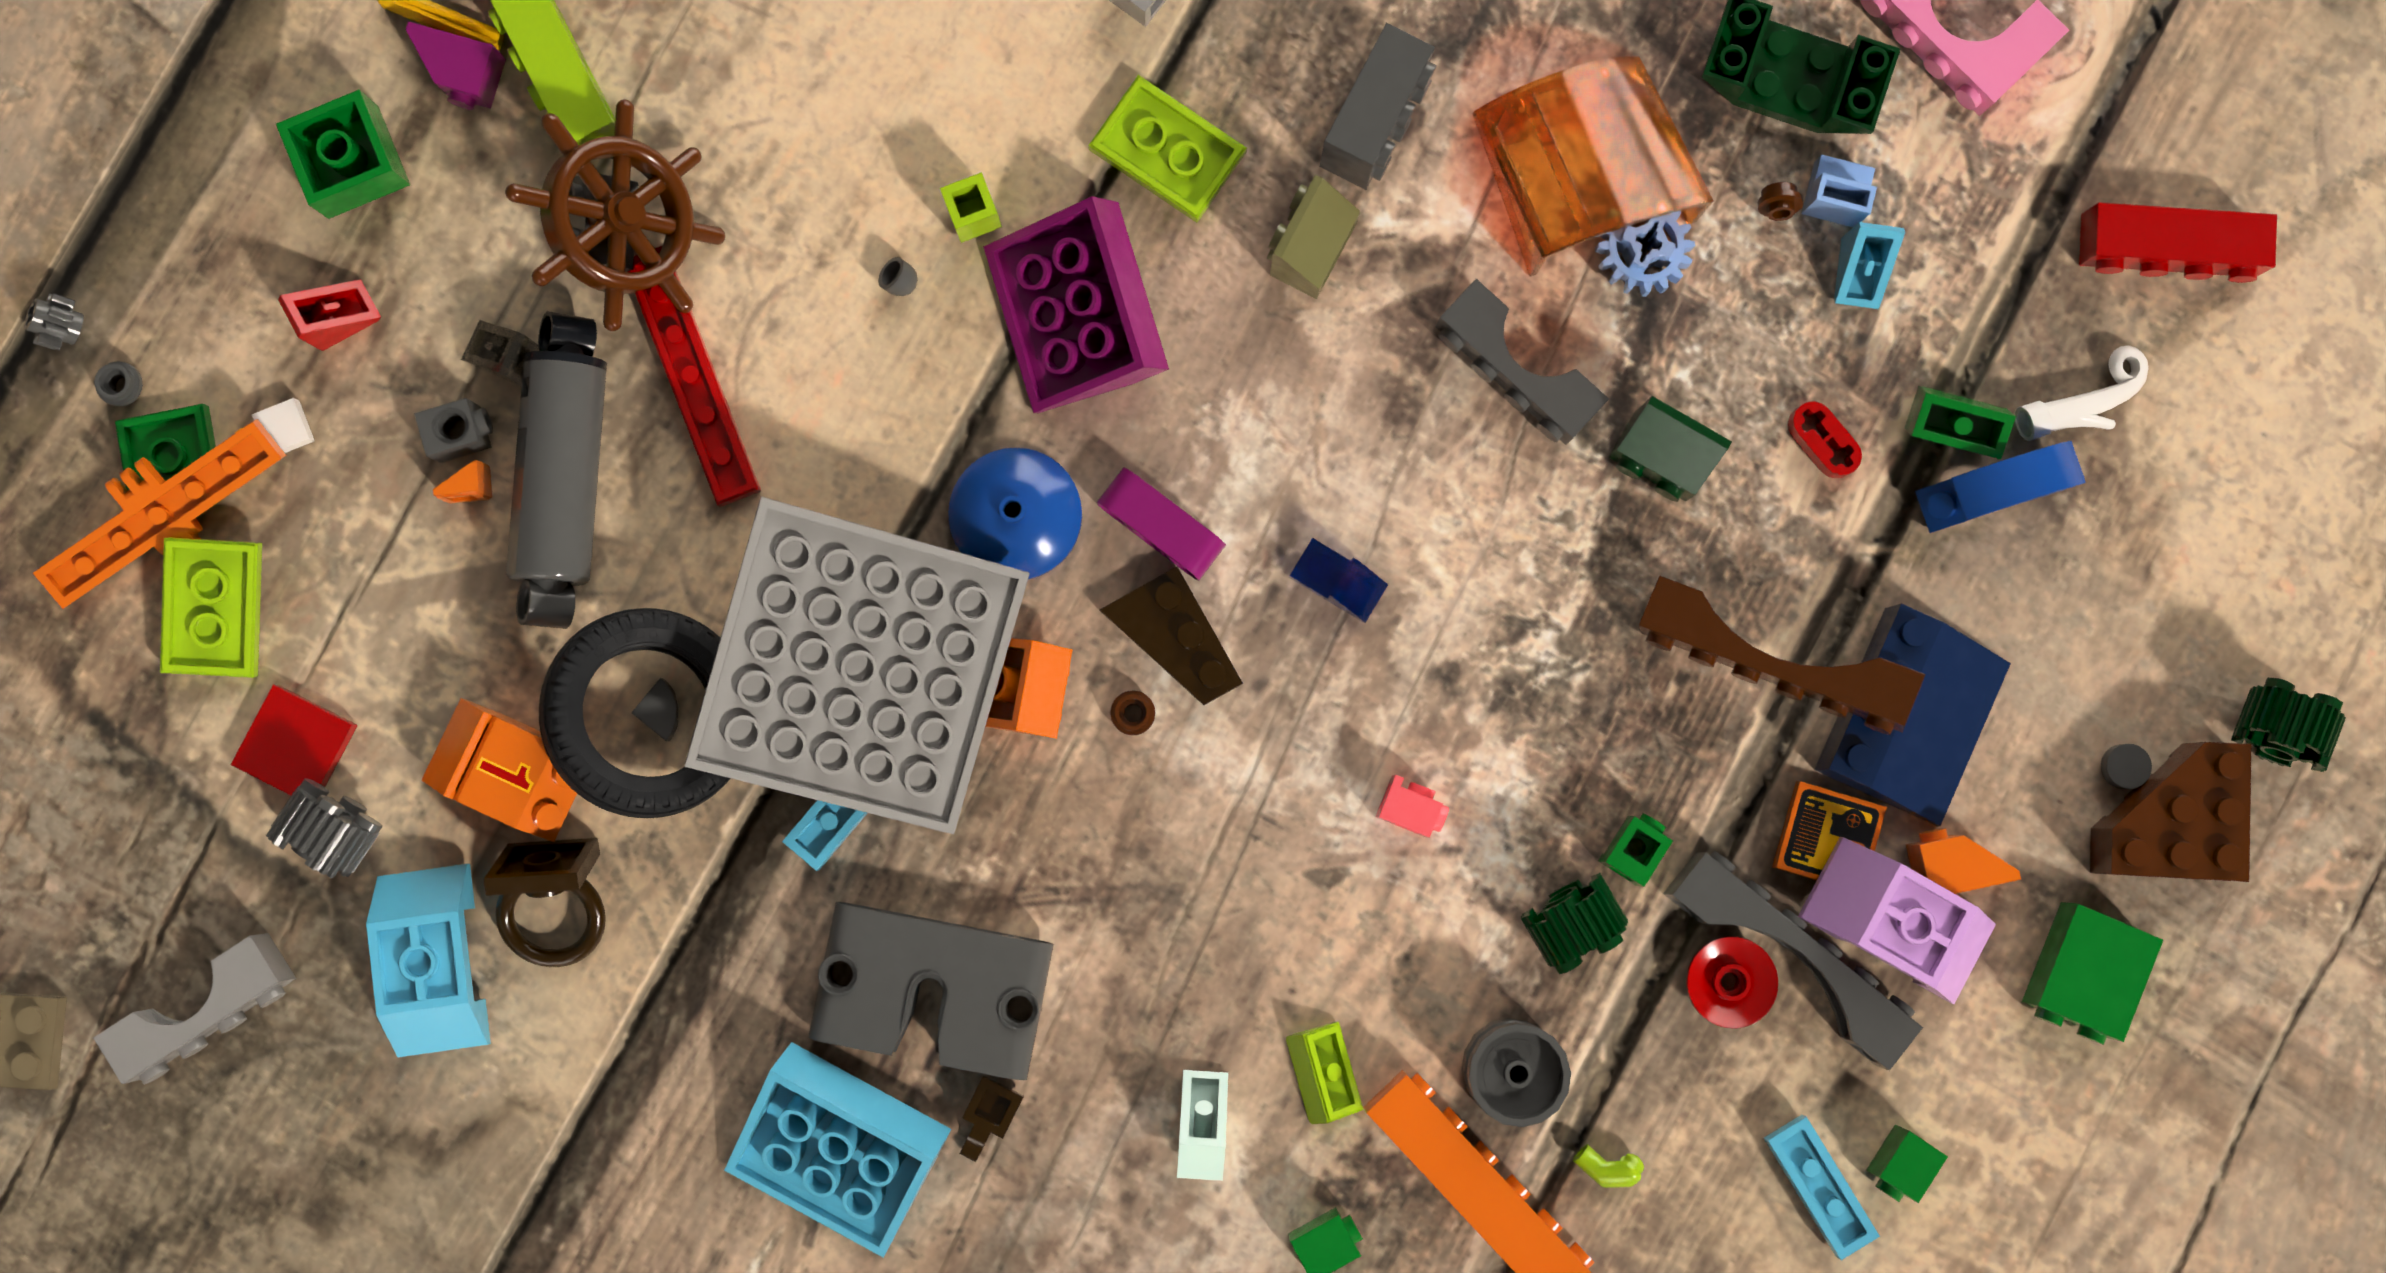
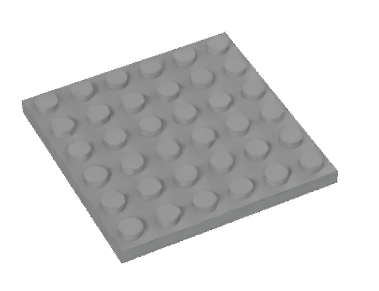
[685,496,1030,834]

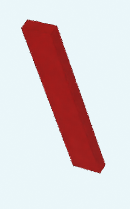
[627,245,761,507]

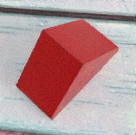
[278,279,381,351]

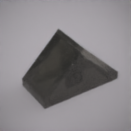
[461,320,539,386]

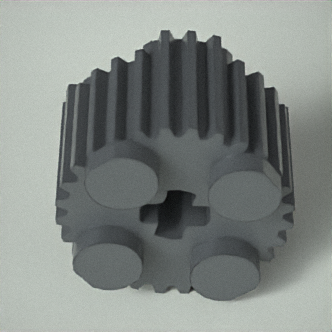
[266,779,383,878]

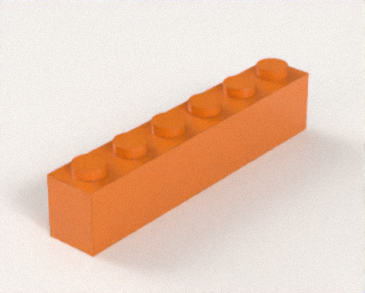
[1363,1070,1595,1273]

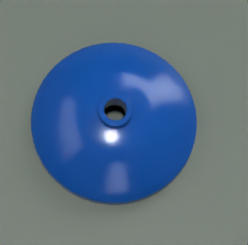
[948,448,1082,580]

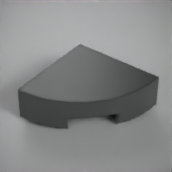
[632,678,678,741]

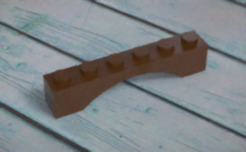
[1639,576,1926,735]

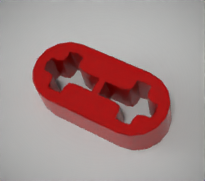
[1788,401,1862,478]

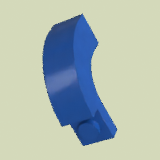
[1915,441,2086,533]

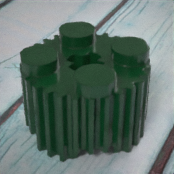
[2231,677,2346,772]
[1521,873,1628,974]

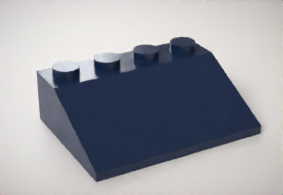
[1814,603,2011,826]

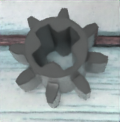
[24,293,84,350]

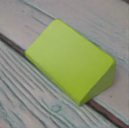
[1286,1022,1364,1124]

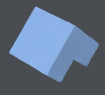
[1801,154,1877,227]

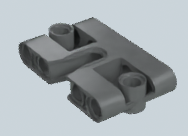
[808,902,1054,1080]

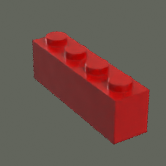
[2079,202,2277,283]

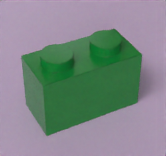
[1905,386,2016,460]

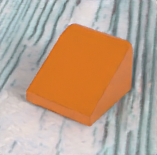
[433,460,492,504]

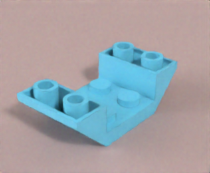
[366,864,491,1057]

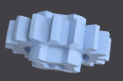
[1595,197,1695,297]

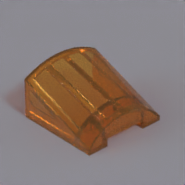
[1473,56,1714,277]

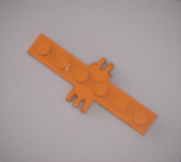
[33,419,287,609]

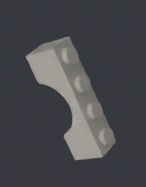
[93,933,297,1085]

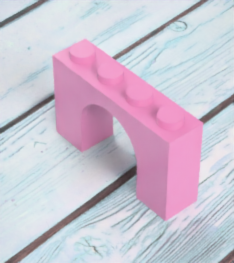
[1861,0,2069,116]

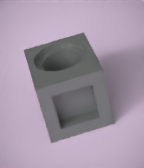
[414,398,493,463]

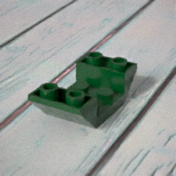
[1701,0,1901,134]

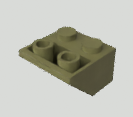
[1267,174,1360,299]

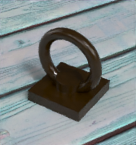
[483,838,606,967]

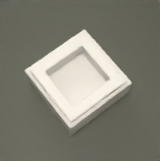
[252,398,315,453]

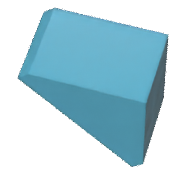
[1834,222,1905,309]

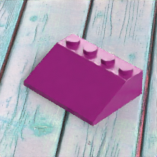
[983,196,1169,413]

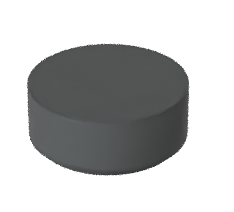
[2101,744,2152,789]

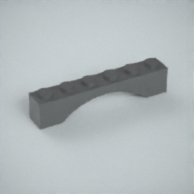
[1663,851,1923,1071]

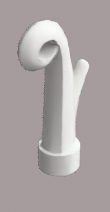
[2015,345,2148,441]

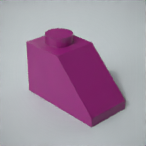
[405,21,506,110]

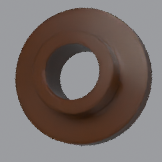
[1757,182,1803,221]
[1110,690,1155,736]

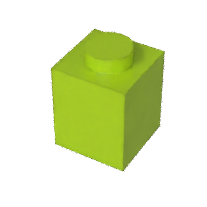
[940,172,1002,243]

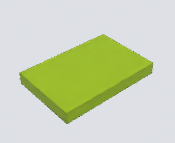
[1088,75,1247,223]
[160,537,262,678]

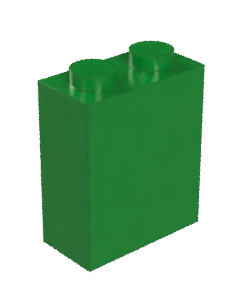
[2022,902,2163,1045]

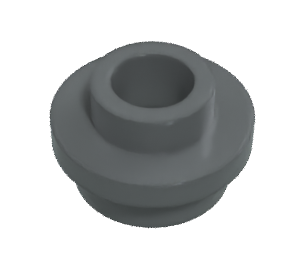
[94,361,143,406]

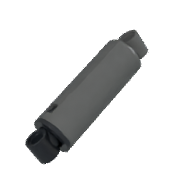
[506,311,607,629]

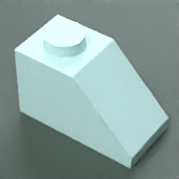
[1177,1070,1228,1181]

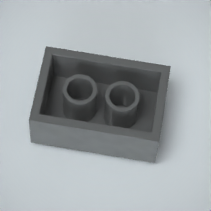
[1319,23,1437,190]

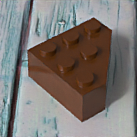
[2090,742,2252,882]

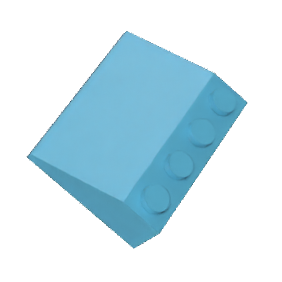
[724,1042,952,1258]

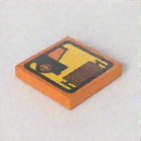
[1772,781,1887,881]

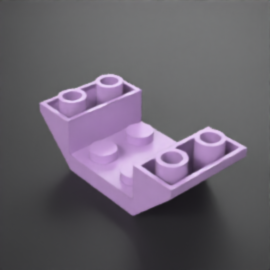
[1798,837,1996,1004]

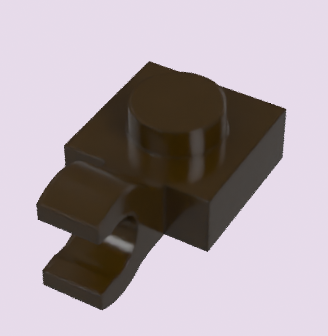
[959,1076,1024,1162]

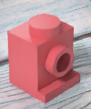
[1375,775,1449,838]

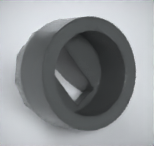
[878,257,918,296]

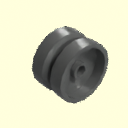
[1461,1018,1571,1127]

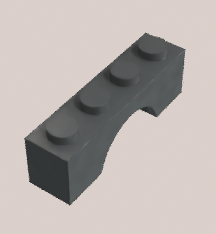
[1435,279,1609,445]

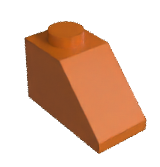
[1905,828,2021,894]

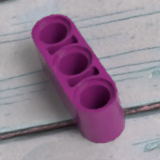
[1096,467,1226,581]

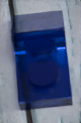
[1289,538,1388,623]

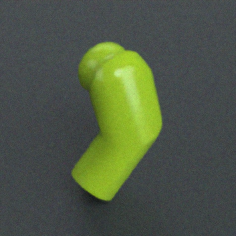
[1573,1144,1644,1188]

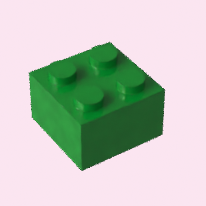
[276,90,410,219]

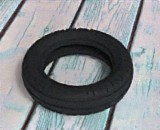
[539,608,731,818]

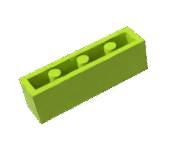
[488,0,615,145]

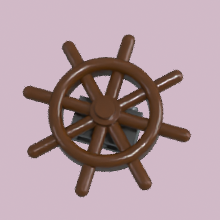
[505,99,725,331]

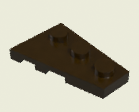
[1099,566,1243,706]

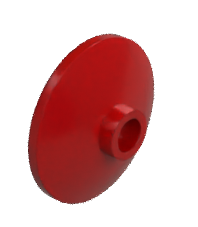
[1686,936,1778,1029]

